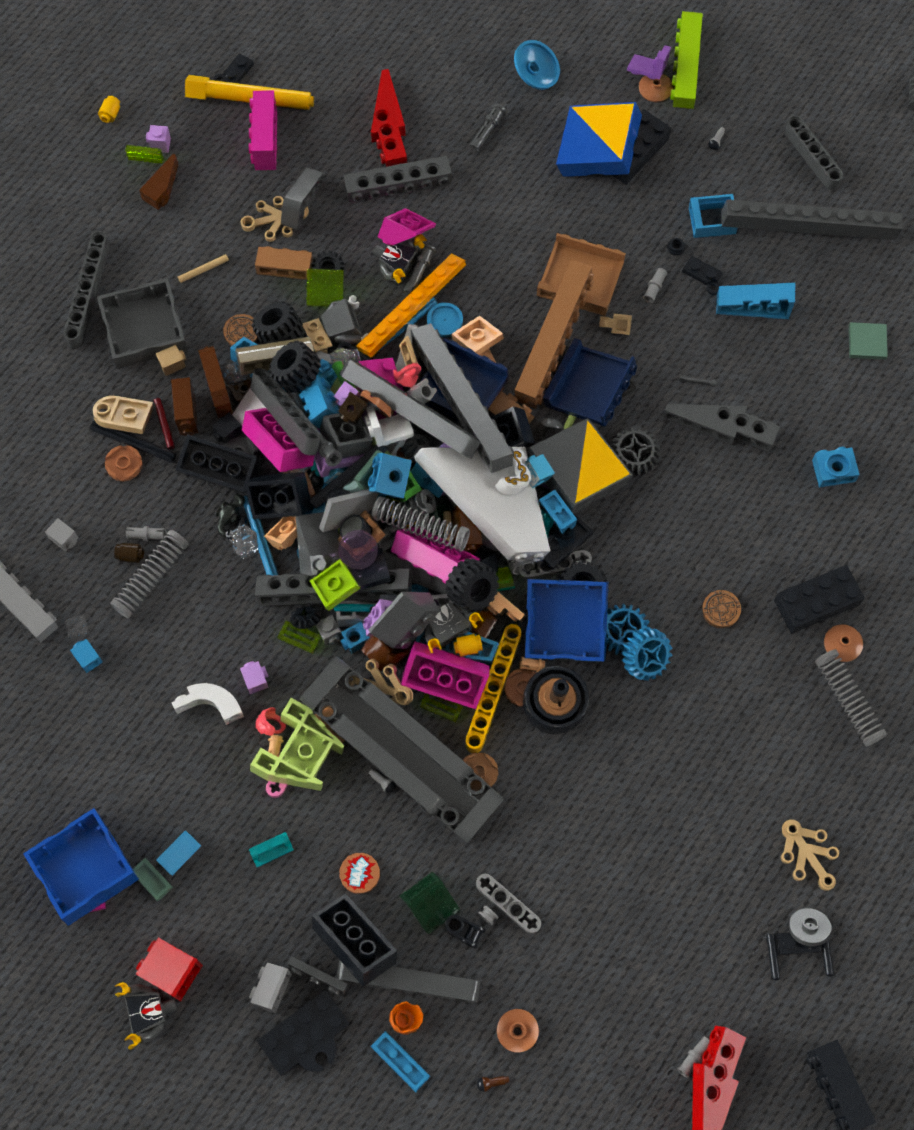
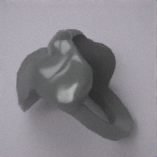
[537,418,565,441]

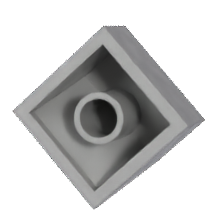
[249,963,292,1014]

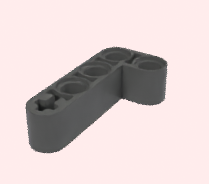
[281,167,325,230]

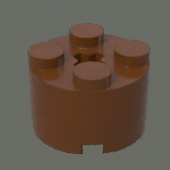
[362,635,409,671]

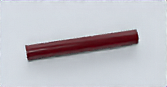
[153,398,175,450]

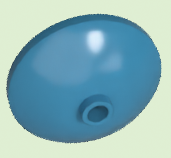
[514,40,560,90]

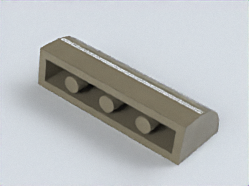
[235,337,314,375]

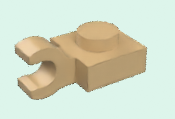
[599,314,632,335]

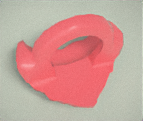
[393,363,421,388]
[256,707,286,736]

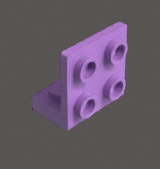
[627,45,671,79]

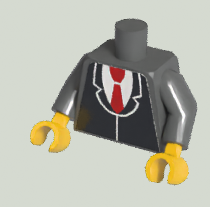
[373,234,427,283]
[115,982,177,1049]

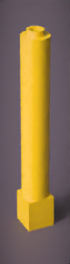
[185,75,314,110]

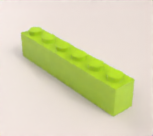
[670,11,703,109]

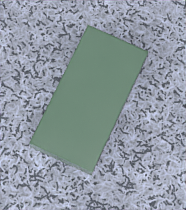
[133,858,173,902]

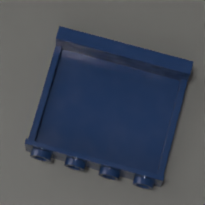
[409,338,509,423]
[543,338,637,427]

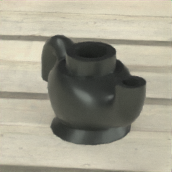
[216,493,245,537]

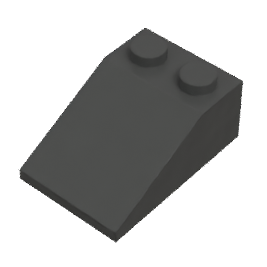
[295,512,345,576]

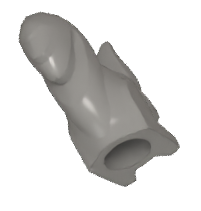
[396,378,437,414]

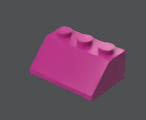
[378,208,436,245]

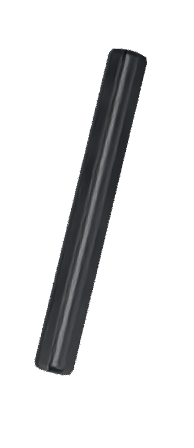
[90,420,176,463]
[309,445,388,508]

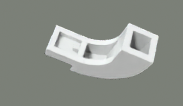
[171,683,244,725]

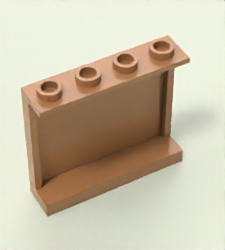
[537,233,626,316]

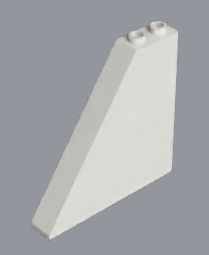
[414,447,550,562]

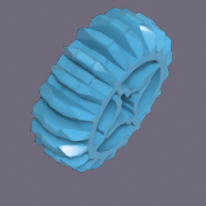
[606,604,650,655]
[621,627,673,681]

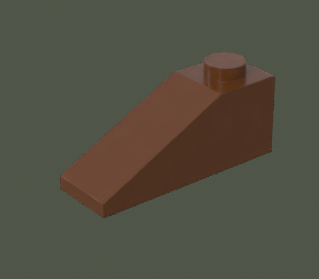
[139,154,178,210]

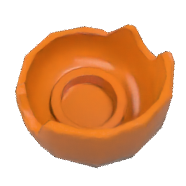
[389,1001,423,1035]

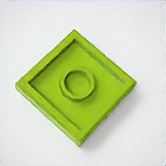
[310,558,360,611]

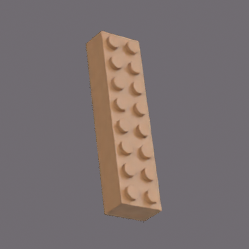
[515,259,594,409]

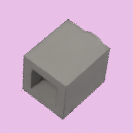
[45,518,78,552]

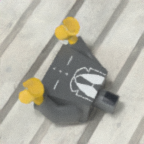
[424,599,483,653]

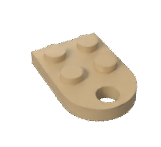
[93,396,154,434]

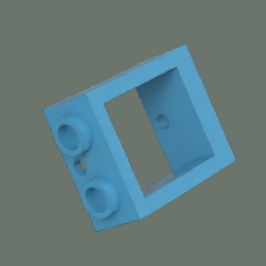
[689,194,738,238]

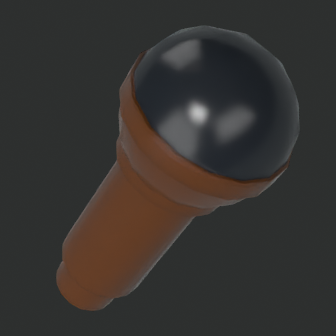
[477,1076,509,1092]

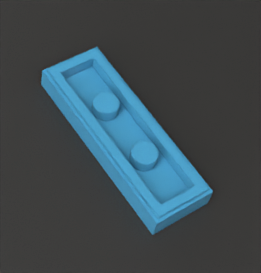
[370,1031,431,1092]

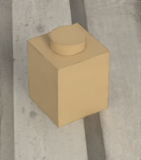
[156,345,187,376]

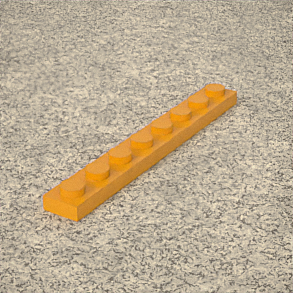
[356,253,466,357]

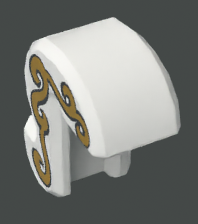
[495,448,531,495]

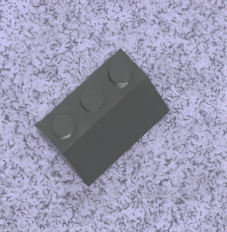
[368,592,440,649]

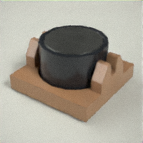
[337,510,386,561]

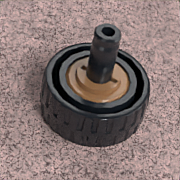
[522,666,589,734]

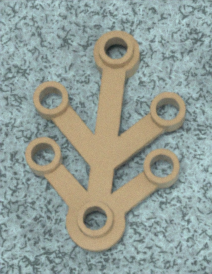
[241,196,309,242]
[349,659,413,705]
[781,820,839,891]

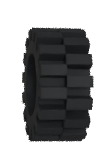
[312,250,345,286]

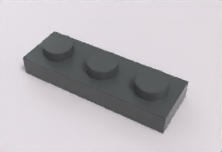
[288,956,348,995]

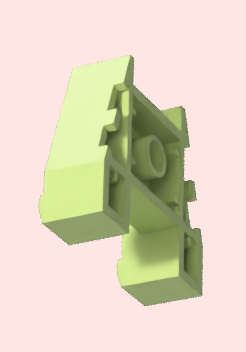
[250,698,344,791]

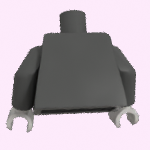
[321,295,369,344]

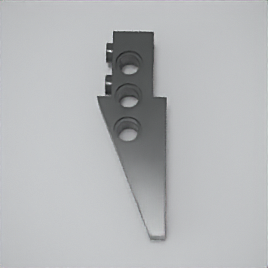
[663,404,780,452]

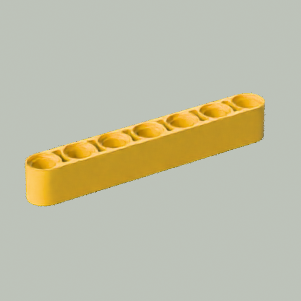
[466,624,521,753]

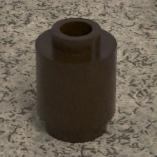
[114,543,144,563]

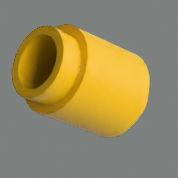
[98,96,120,123]
[453,634,483,657]

